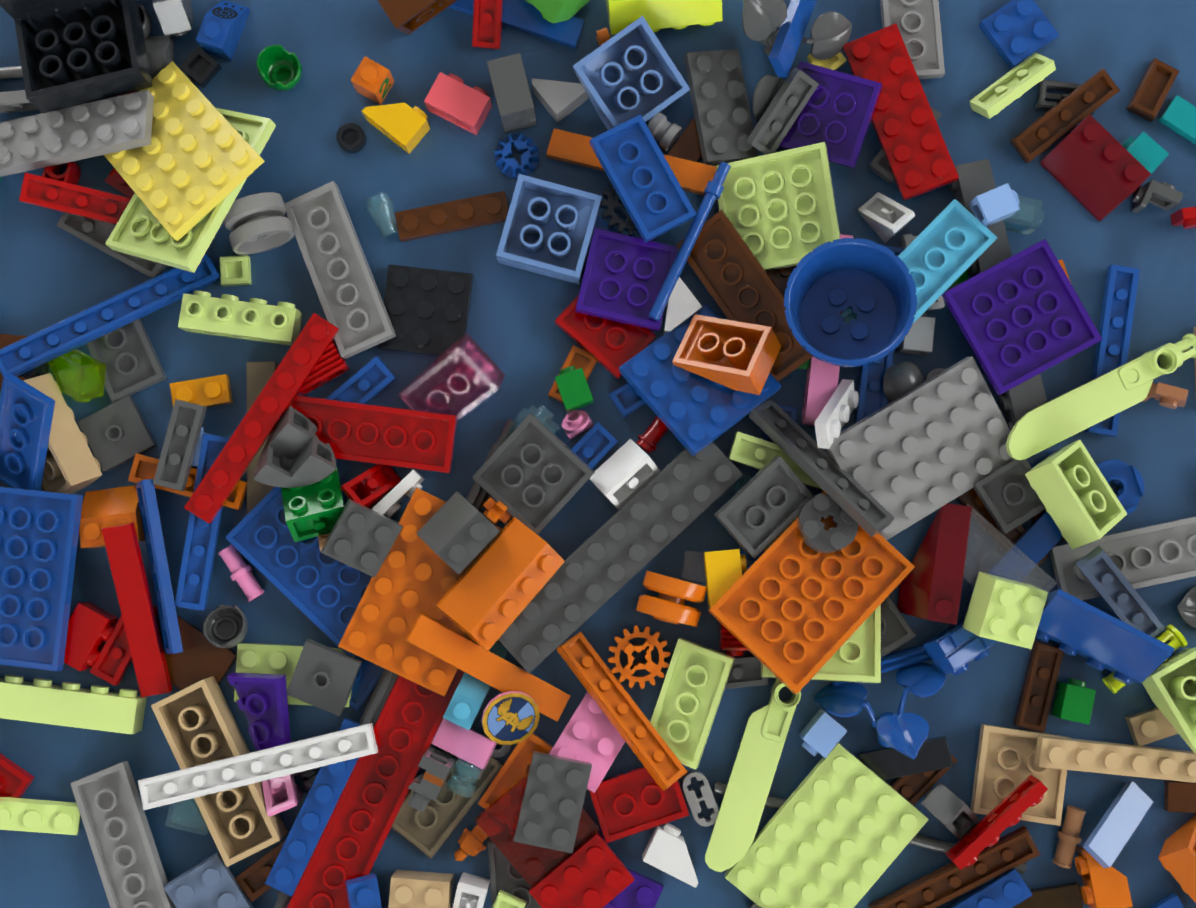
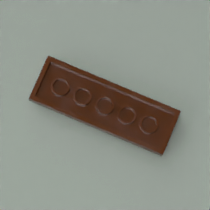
[676,210,813,382]

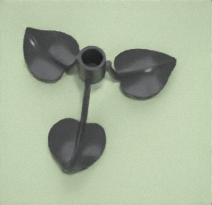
[742,0,852,122]

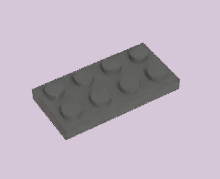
[683,49,759,165]

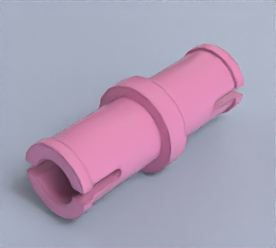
[218,545,265,602]

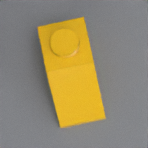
[362,103,430,154]
[703,549,747,609]

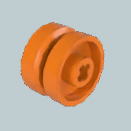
[636,571,707,627]

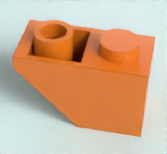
[1074,846,1133,908]

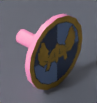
[481,691,540,745]

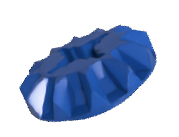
[494,133,539,178]

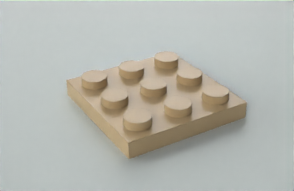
[970,724,1070,826]

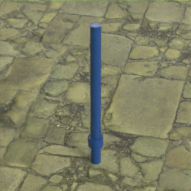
[648,162,731,321]

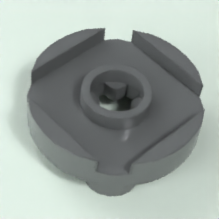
[798,494,858,554]

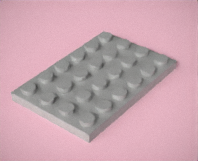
[827,356,1013,540]

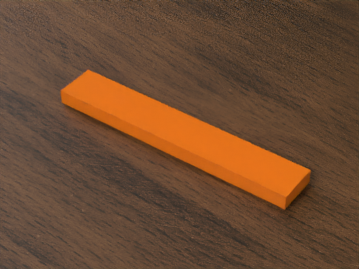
[546,128,717,196]
[405,614,571,722]
[556,631,688,791]

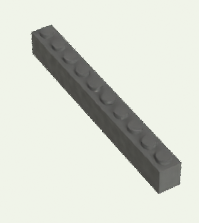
[947,159,1047,431]

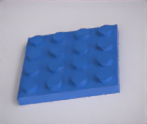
[619,303,781,456]

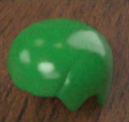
[256,44,302,91]

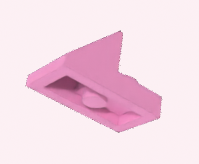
[262,774,303,817]

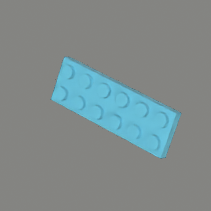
[840,199,998,362]

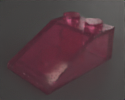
[399,333,505,421]

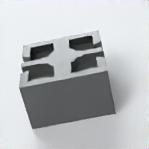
[487,53,537,134]

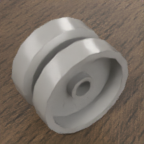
[223,192,295,255]

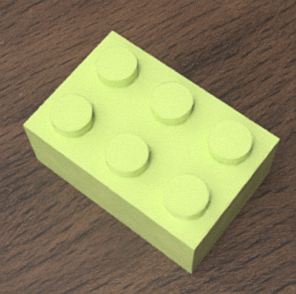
[1025,440,1127,550]

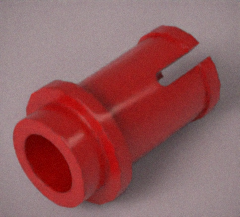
[636,416,669,454]

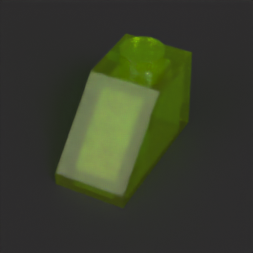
[48,349,106,402]

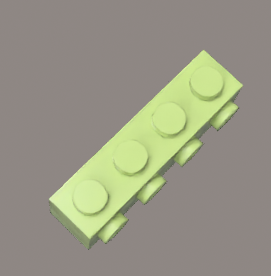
[178,290,303,346]

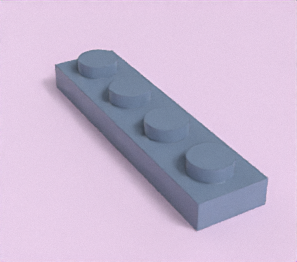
[1075,546,1166,637]

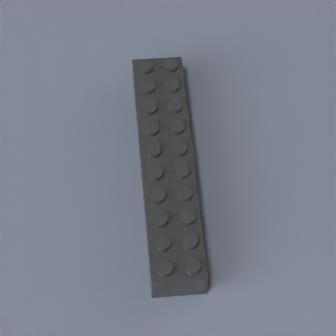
[498,442,743,673]

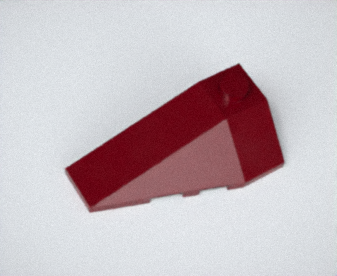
[897,503,972,625]

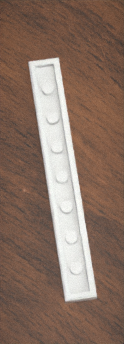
[138,723,378,810]

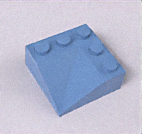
[572,16,690,130]
[496,174,602,285]

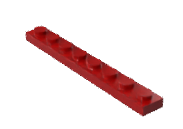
[184,313,339,524]

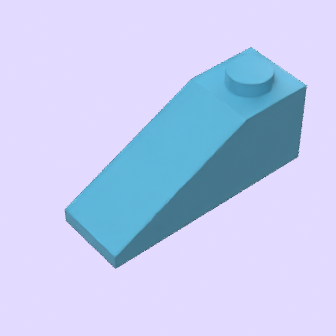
[443,641,508,730]

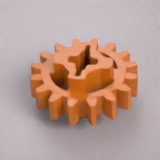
[608,625,671,689]

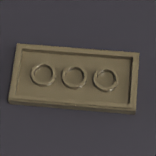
[392,749,504,859]

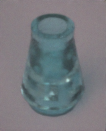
[366,192,398,237]

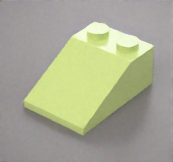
[1142,648,1196,755]

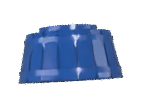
[784,238,917,367]

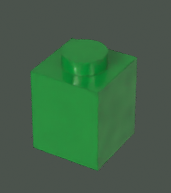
[554,366,594,413]
[1051,678,1096,725]

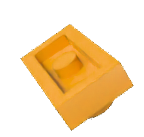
[170,374,233,407]

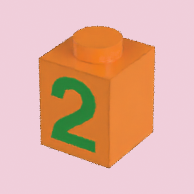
[351,56,395,105]

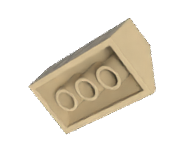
[23,373,102,494]

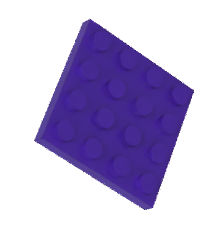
[942,239,1103,395]

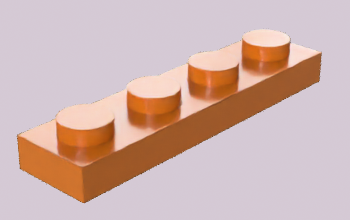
[128,453,248,510]

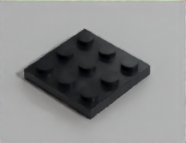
[378,264,474,359]

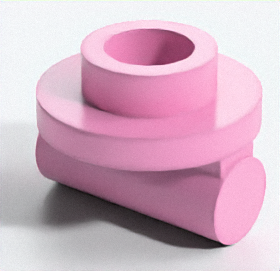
[562,410,594,440]

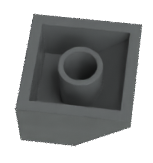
[416,491,500,575]

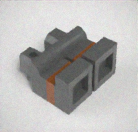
[407,745,457,812]

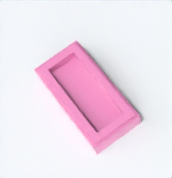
[431,718,497,770]

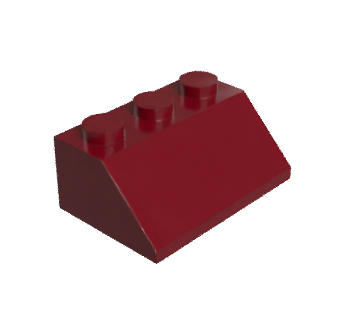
[1039,114,1151,222]

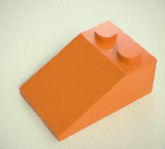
[672,314,781,395]

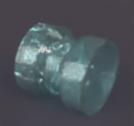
[446,758,484,798]

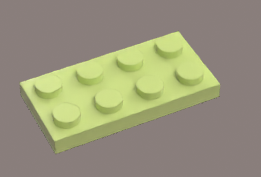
[650,638,735,770]
[234,643,354,707]

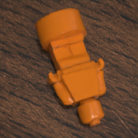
[454,810,503,862]

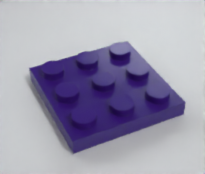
[778,61,883,169]
[575,228,678,331]

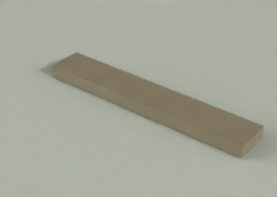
[246,361,277,514]

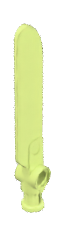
[1005,333,1196,461]
[705,678,801,872]

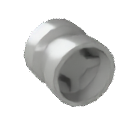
[647,112,682,151]

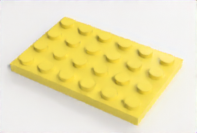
[104,61,265,241]

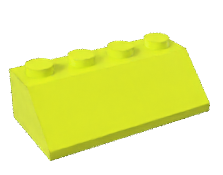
[606,0,723,35]

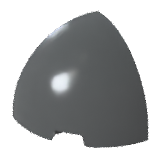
[253,406,336,488]

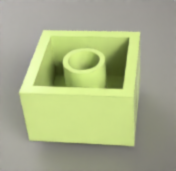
[962,572,1049,649]

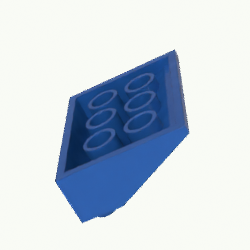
[1035,589,1175,685]

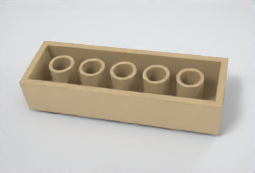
[151,676,288,867]

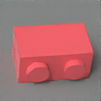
[424,72,492,135]

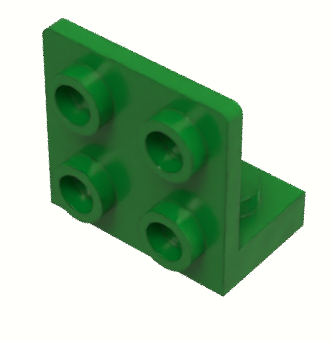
[281,466,345,542]

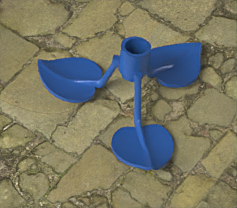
[814,662,946,759]

